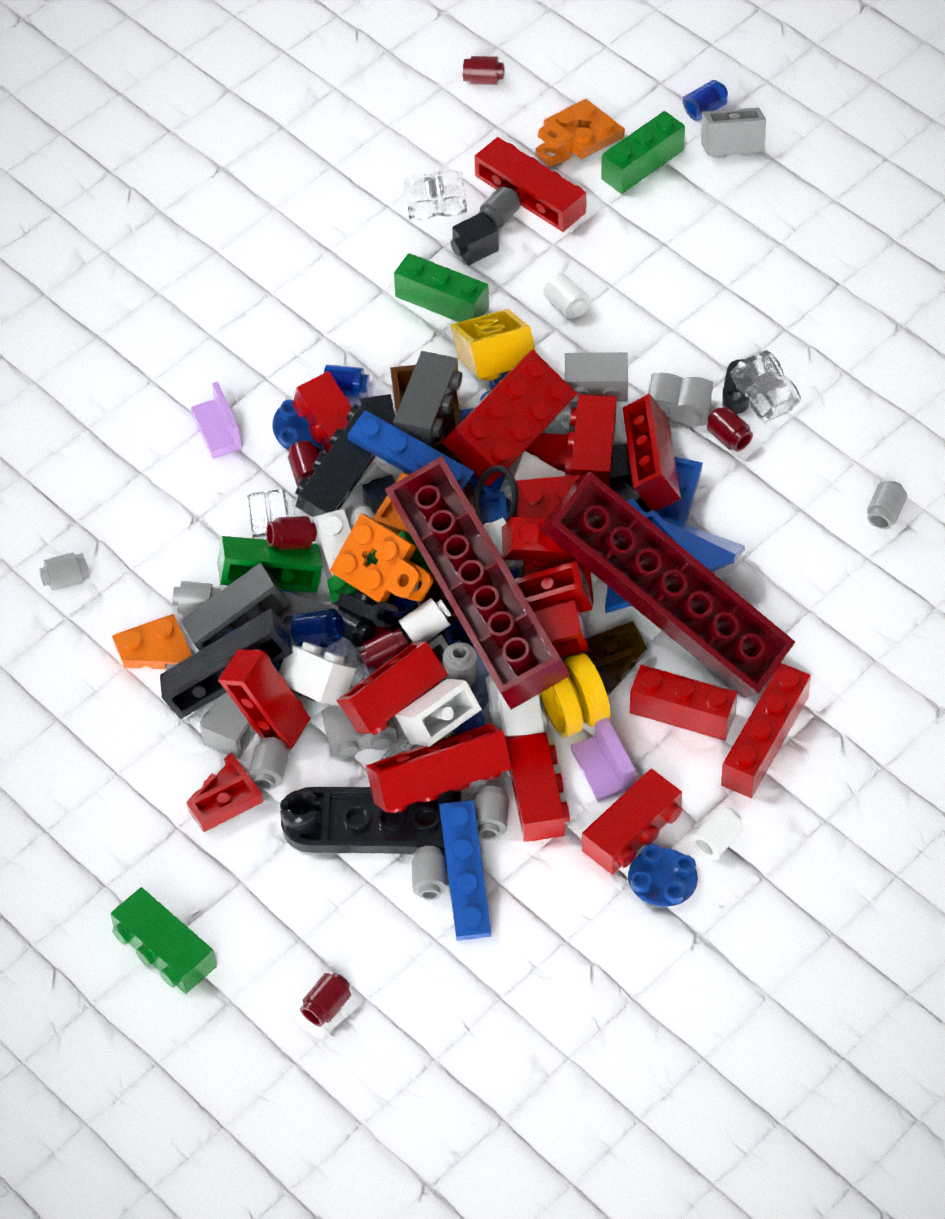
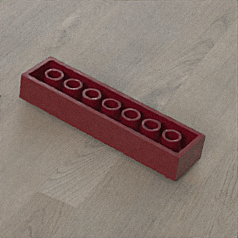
[385,456,570,710]
[539,471,796,698]

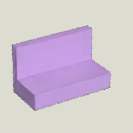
[191,381,242,459]
[570,717,636,802]

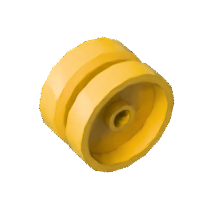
[540,652,611,738]

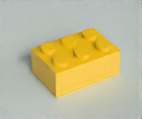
[450,308,536,381]

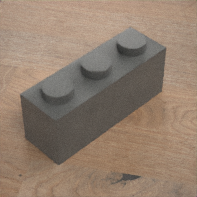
[393,350,463,447]
[181,562,290,651]

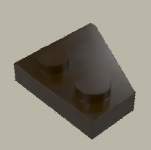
[575,621,647,697]

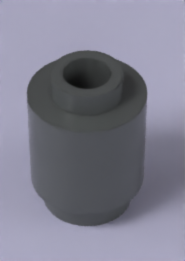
[478,187,520,228]

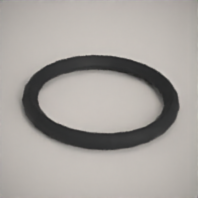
[474,465,518,525]

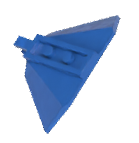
[605,498,745,613]

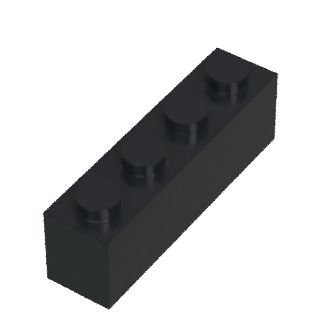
[295,397,396,517]
[160,608,293,719]

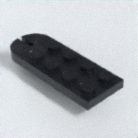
[280,787,461,854]

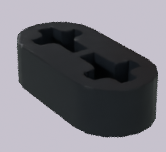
[722,359,755,414]

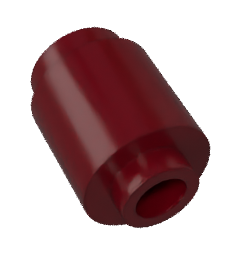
[463,56,505,85]
[707,406,753,452]
[287,441,319,486]
[266,516,317,550]
[360,628,409,670]
[300,973,351,1027]

